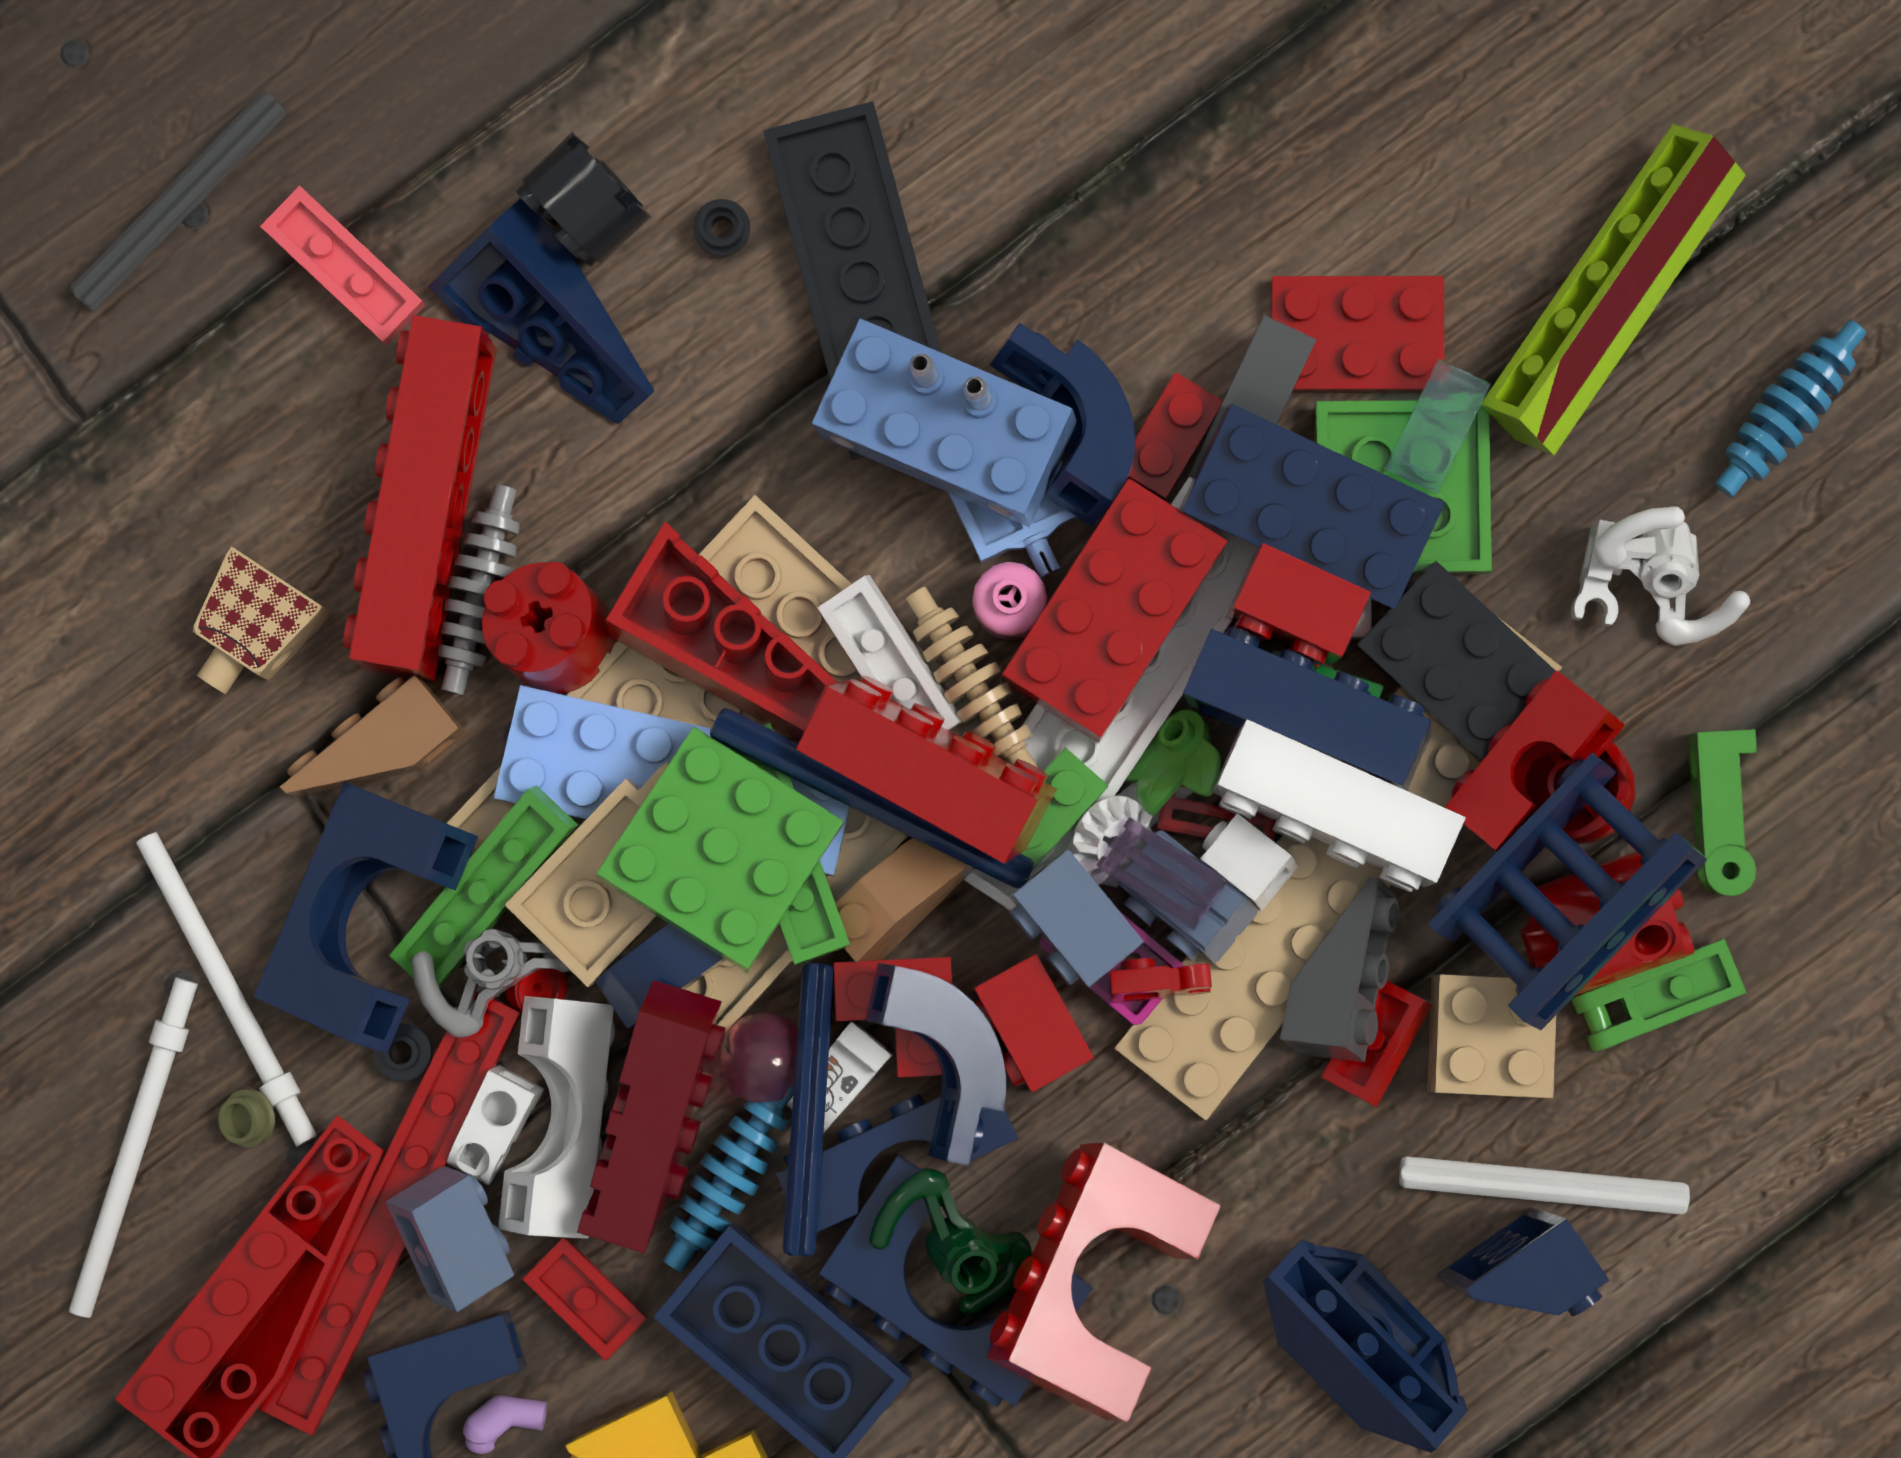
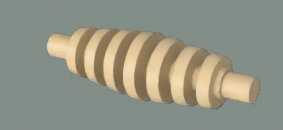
[906,587,1038,767]

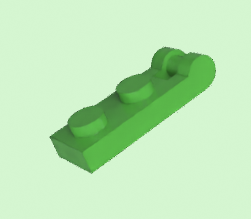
[1571,939,1747,1053]

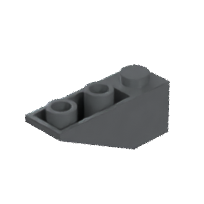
[1280,877,1399,1062]

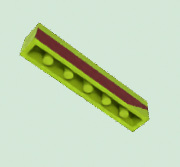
[1480,124,1746,455]

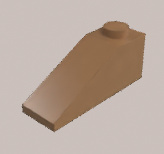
[835,838,975,962]

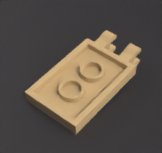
[505,761,669,987]

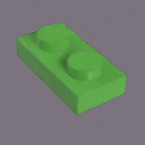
[1021,747,1108,871]

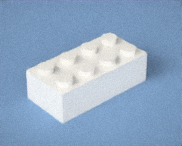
[1212,719,1466,892]

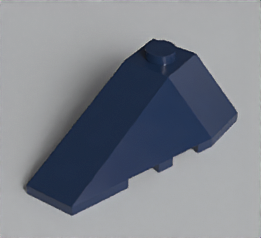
[428,198,654,424]

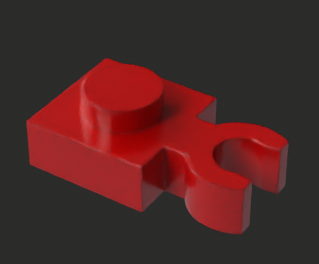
[1109,958,1212,1003]

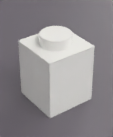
[1200,813,1298,912]

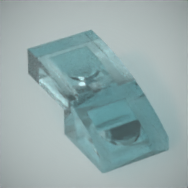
[1385,359,1490,494]

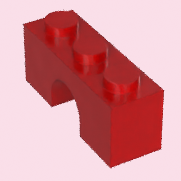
[1444,670,1625,851]

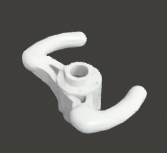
[1594,506,1750,646]

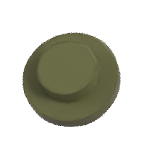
[218,1089,275,1148]

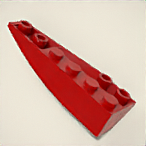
[115,1115,384,1458]

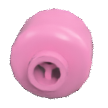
[972,562,1048,640]

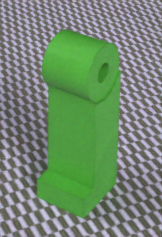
[1687,729,1757,896]

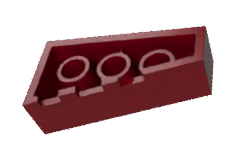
[577,980,726,1254]

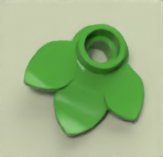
[1125,710,1221,816]

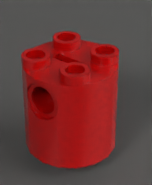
[1520,851,1694,996]

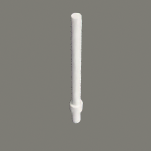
[136,832,317,1147]
[68,977,198,1318]

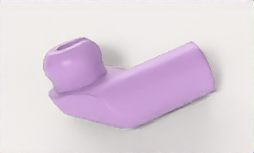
[463,1395,547,1454]

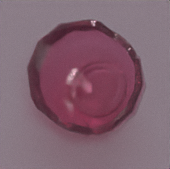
[719,1011,798,1102]

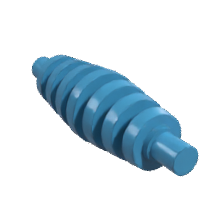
[1714,320,1867,498]
[663,1076,794,1273]

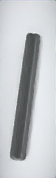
[70,91,286,310]

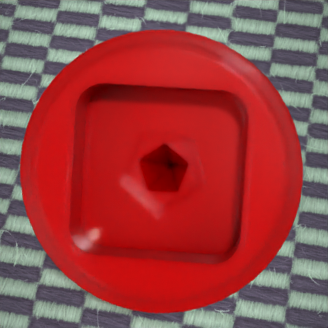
[506,958,567,1013]

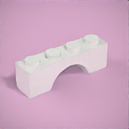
[498,996,615,1239]

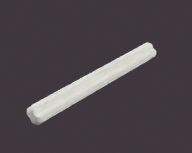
[1399,1156,1690,1214]

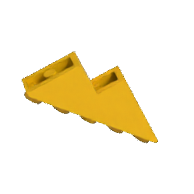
[566,1391,768,1458]

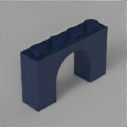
[254,782,478,1054]
[819,1154,1093,1407]
[364,1311,527,1458]

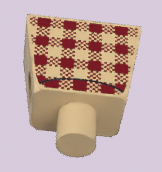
[193,546,332,694]

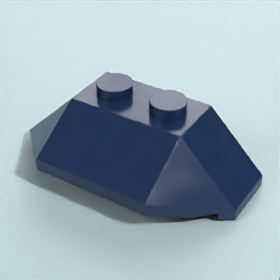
[1263,1240,1468,1453]

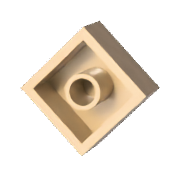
[1427,975,1556,1098]

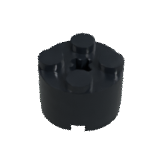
[516,132,652,267]

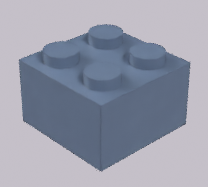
[1008,849,1144,987]

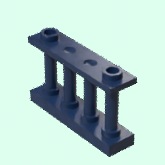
[1428,752,1707,1030]

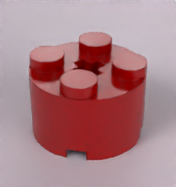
[482,561,615,694]

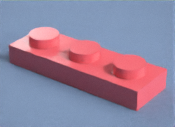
[260,185,426,346]

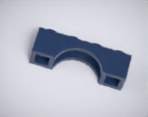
[776,1094,1018,1232]

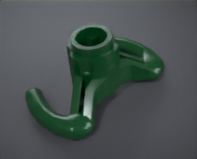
[869,1168,1032,1317]

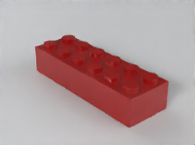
[343,315,497,682]

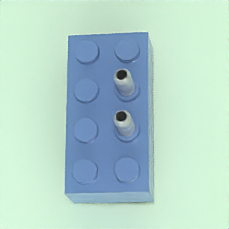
[812,318,1077,527]

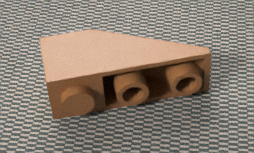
[280,675,466,797]

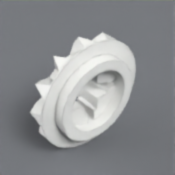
[1072,796,1155,888]

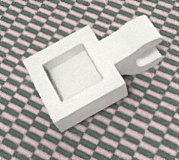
[1571,520,1623,627]

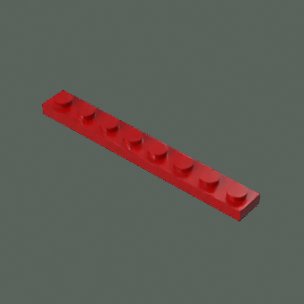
[260,991,522,1436]

